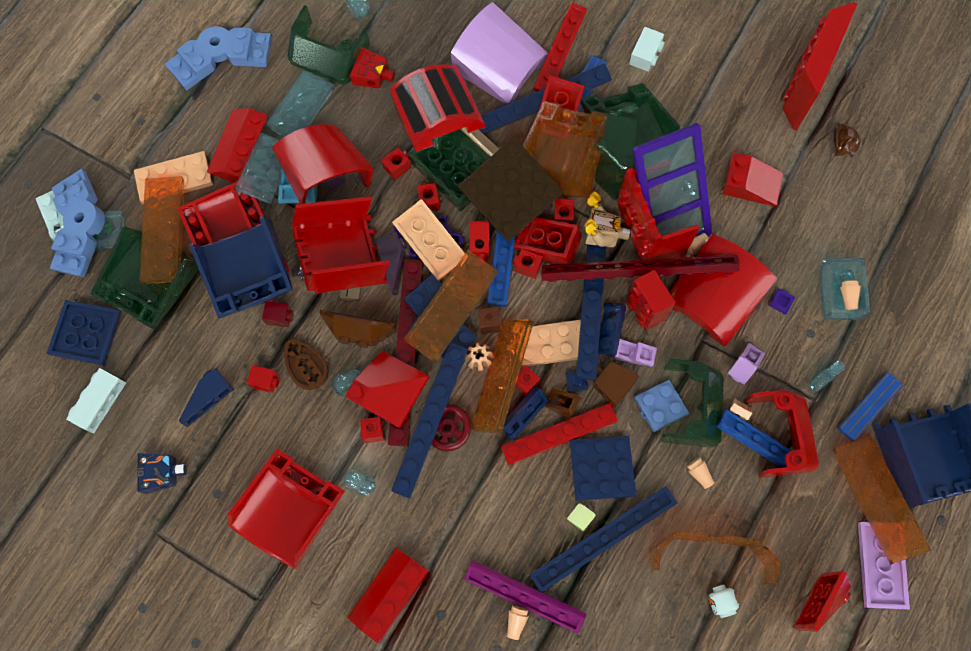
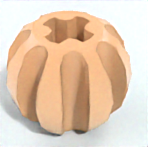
[465,342,494,371]

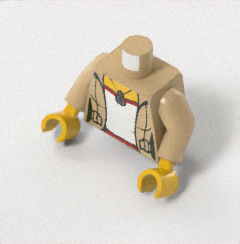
[585,192,630,247]

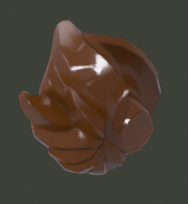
[836,124,861,157]

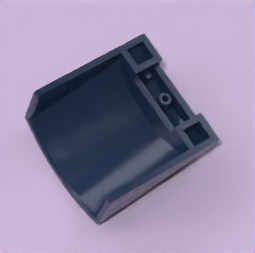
[190,216,293,319]

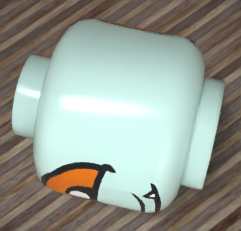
[708,585,739,618]

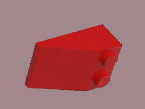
[533,76,585,141]
[722,152,783,207]
[514,217,582,265]

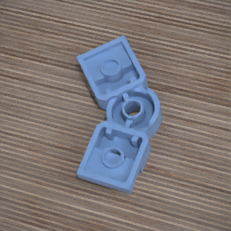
[165,26,272,91]
[49,169,105,278]

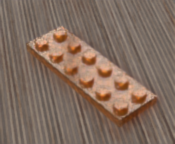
[140,176,184,284]
[404,250,498,363]
[471,319,534,434]
[833,436,931,565]

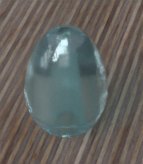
[346,0,370,19]
[332,369,361,396]
[344,469,376,495]

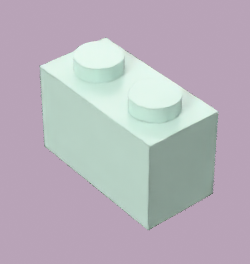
[629,27,665,72]

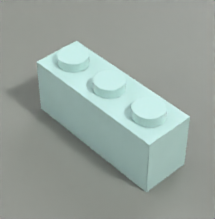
[66,368,126,434]

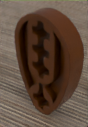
[284,339,329,390]

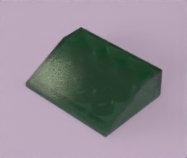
[409,129,489,212]

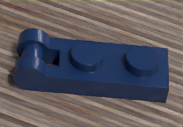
[598,303,626,356]
[499,386,549,439]

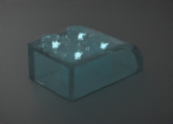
[820,258,871,320]

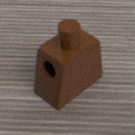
[593,361,639,409]

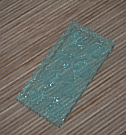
[266,70,335,136]
[235,132,284,204]

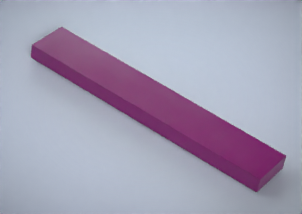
[464,560,587,634]

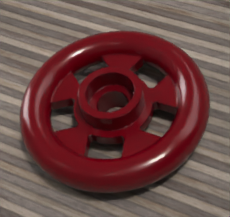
[432,404,471,451]

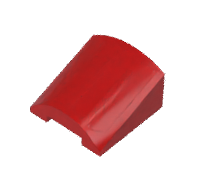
[272,124,374,204]
[669,234,777,347]
[227,449,345,569]

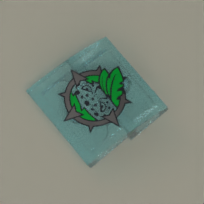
[93,211,125,251]

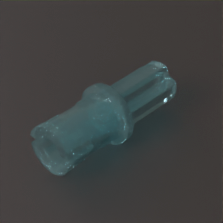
[809,360,845,392]

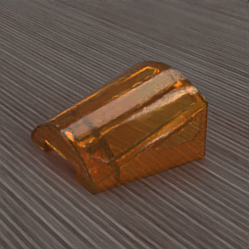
[523,101,610,198]

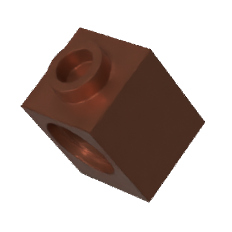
[478,307,500,334]

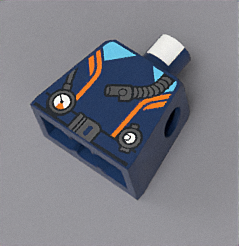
[137,453,187,494]

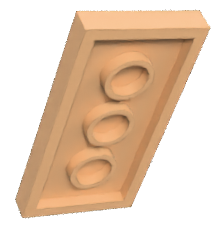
[134,151,213,204]
[392,199,468,281]
[514,320,581,368]

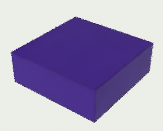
[768,288,796,315]

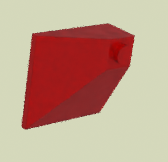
[345,351,430,428]
[793,571,851,632]

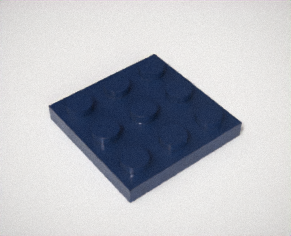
[46,300,122,366]
[569,436,636,501]

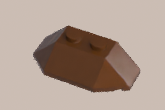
[319,310,397,348]

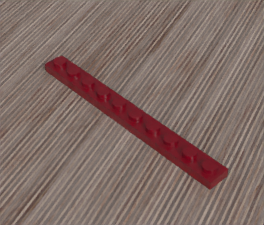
[541,255,739,282]
[388,259,423,447]

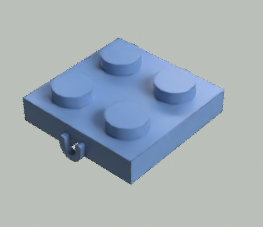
[634,380,689,432]

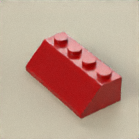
[207,108,267,183]
[347,548,430,643]

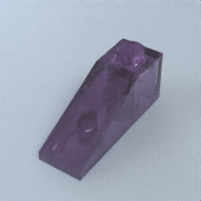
[375,232,407,296]

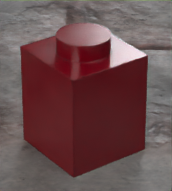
[262,302,294,327]

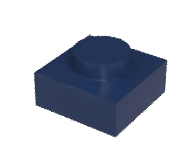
[565,371,588,393]

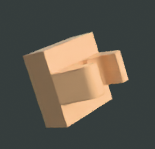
[729,398,752,421]

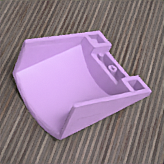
[451,2,549,105]

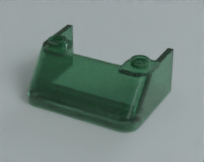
[287,5,370,85]
[591,115,638,201]
[660,358,724,448]

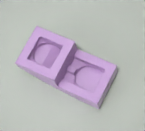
[612,339,657,367]

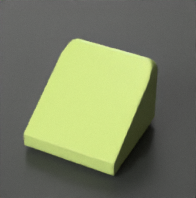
[567,503,596,532]

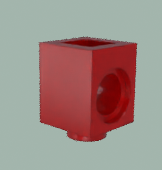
[381,148,411,180]
[417,183,440,212]
[554,199,574,224]
[513,249,543,279]
[246,365,280,393]
[512,365,540,397]
[360,417,385,443]

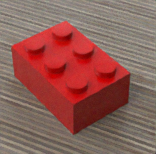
[626,270,675,331]

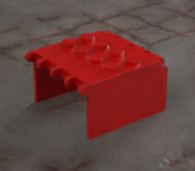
[617,159,699,260]
[292,196,390,294]

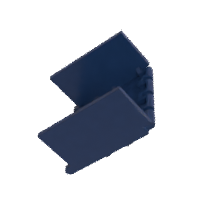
[872,403,971,508]

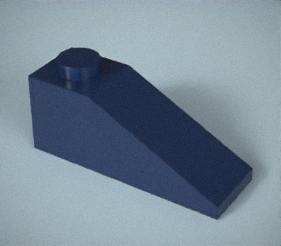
[179,368,234,427]

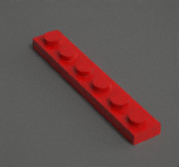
[533,2,588,92]
[501,403,618,466]

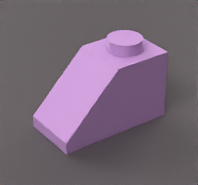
[728,343,765,385]

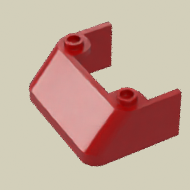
[744,390,819,478]

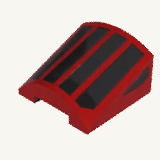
[389,65,485,152]

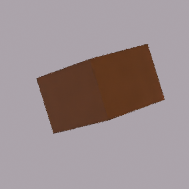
[545,388,581,419]

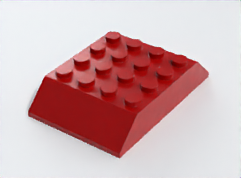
[782,2,858,131]
[177,178,290,273]

